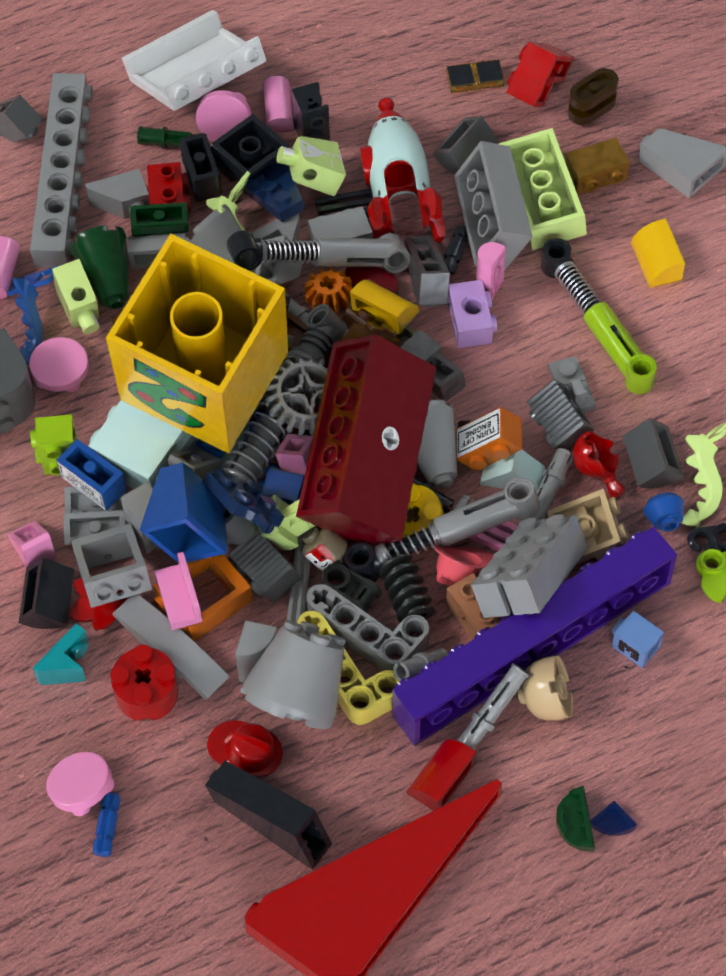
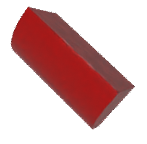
[406,739,476,811]

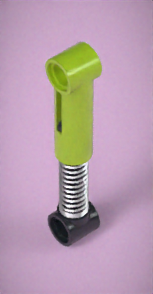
[541,238,657,394]

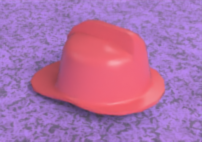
[434,545,494,586]

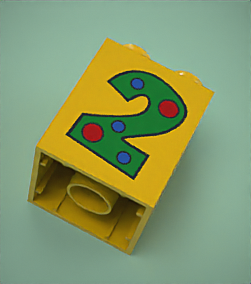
[106,233,288,453]

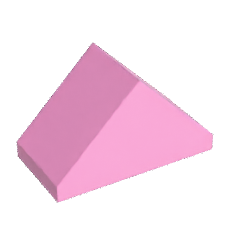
[7,521,56,567]

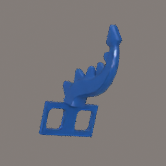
[7,265,59,365]

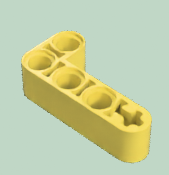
[298,611,399,725]

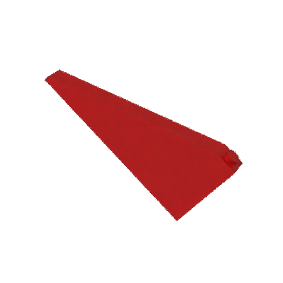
[244,779,502,976]

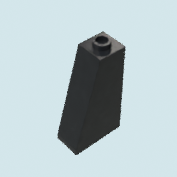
[205,760,332,870]

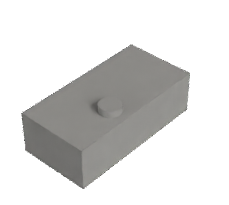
[454,141,533,270]

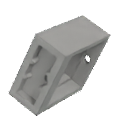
[71,523,152,608]

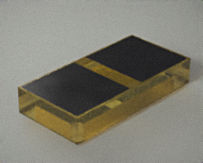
[446,59,504,93]

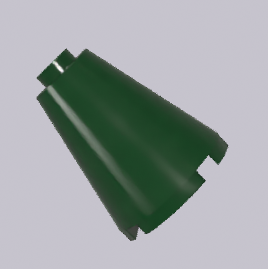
[69,225,129,309]

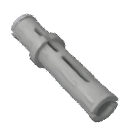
[533,448,573,520]
[456,663,530,750]

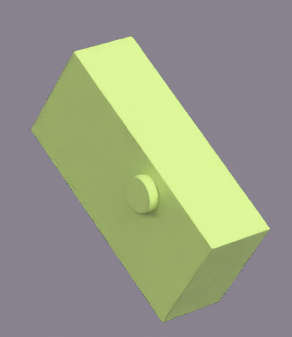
[499,128,587,251]

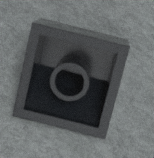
[211,114,290,181]

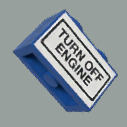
[57,439,127,511]

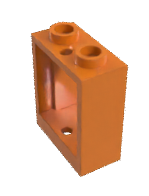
[153,554,253,642]

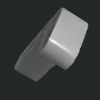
[306,584,429,671]

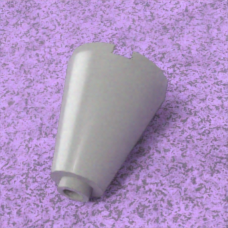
[184,204,256,273]
[417,400,458,488]

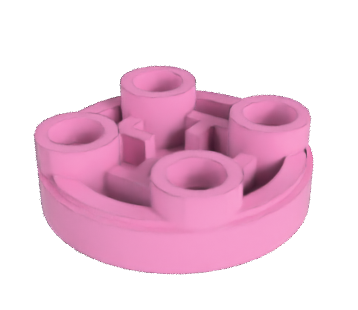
[196,90,251,142]
[29,337,89,392]
[46,752,115,816]

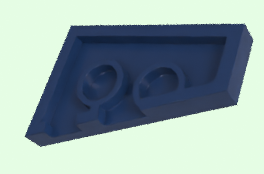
[238,160,305,222]

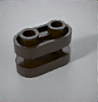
[568,68,619,125]

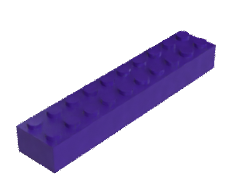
[392,526,677,746]

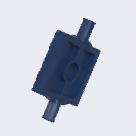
[203,468,285,534]

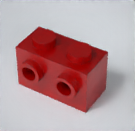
[147,162,191,212]

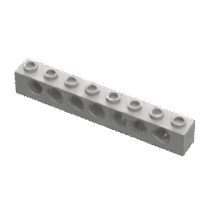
[30,73,93,267]

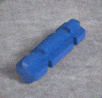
[93,792,120,857]

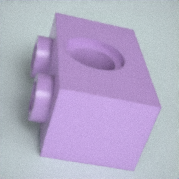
[448,280,497,348]

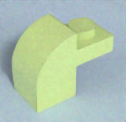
[255,495,315,551]

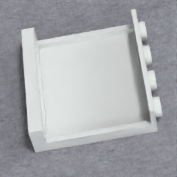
[122,10,266,111]

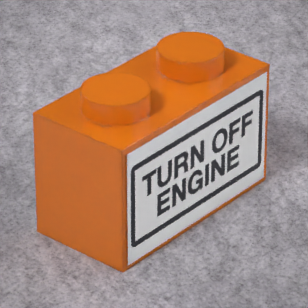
[456,407,522,471]

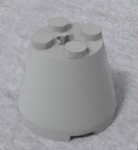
[240,620,346,729]

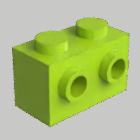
[30,414,78,476]

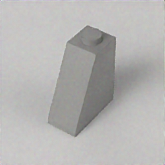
[638,128,726,198]

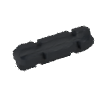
[443,225,469,275]

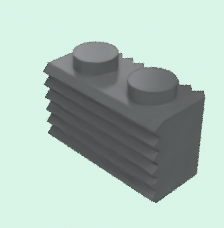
[527,379,594,451]
[229,529,300,603]

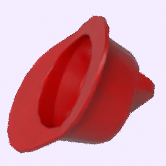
[207,720,283,777]

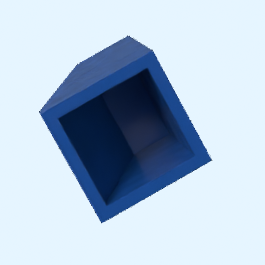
[140,462,228,563]

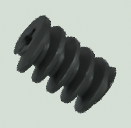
[379,554,436,623]

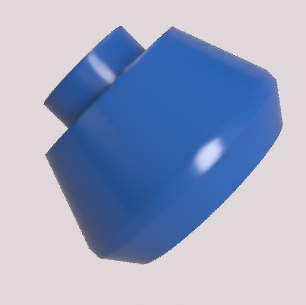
[643,492,685,532]

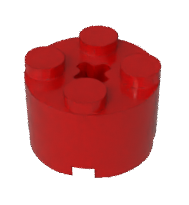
[110,644,178,721]

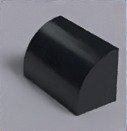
[19,557,74,629]

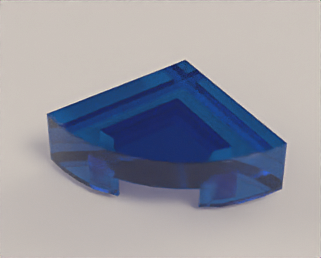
[590,801,637,836]

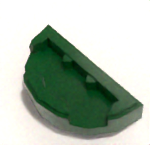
[556,786,595,852]

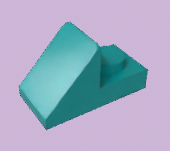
[32,623,89,685]

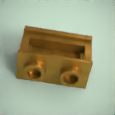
[564,137,630,195]

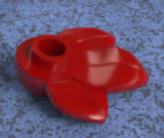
[68,576,128,631]

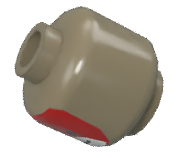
[302,527,348,571]

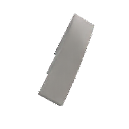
[112,594,230,700]

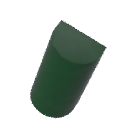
[130,202,189,236]

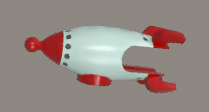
[360,97,445,243]

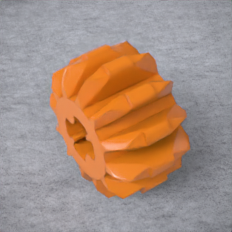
[304,267,352,315]

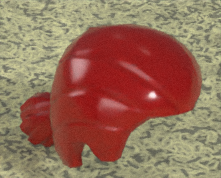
[573,431,625,500]

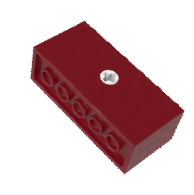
[296,334,436,544]

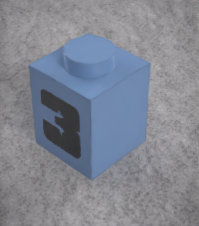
[612,611,664,668]

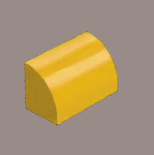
[631,219,685,288]
[350,280,419,335]

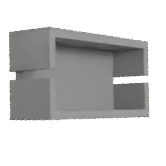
[471,514,588,618]

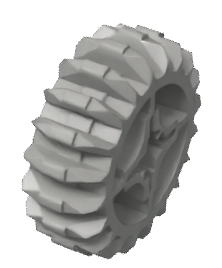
[265,355,328,437]

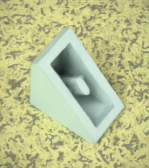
[480,450,545,492]

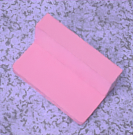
[155,552,202,630]

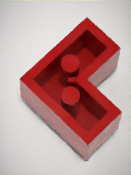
[506,42,575,107]

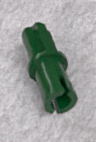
[137,126,193,149]

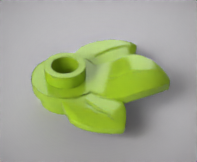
[696,549,726,603]

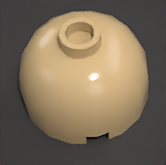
[517,656,573,721]

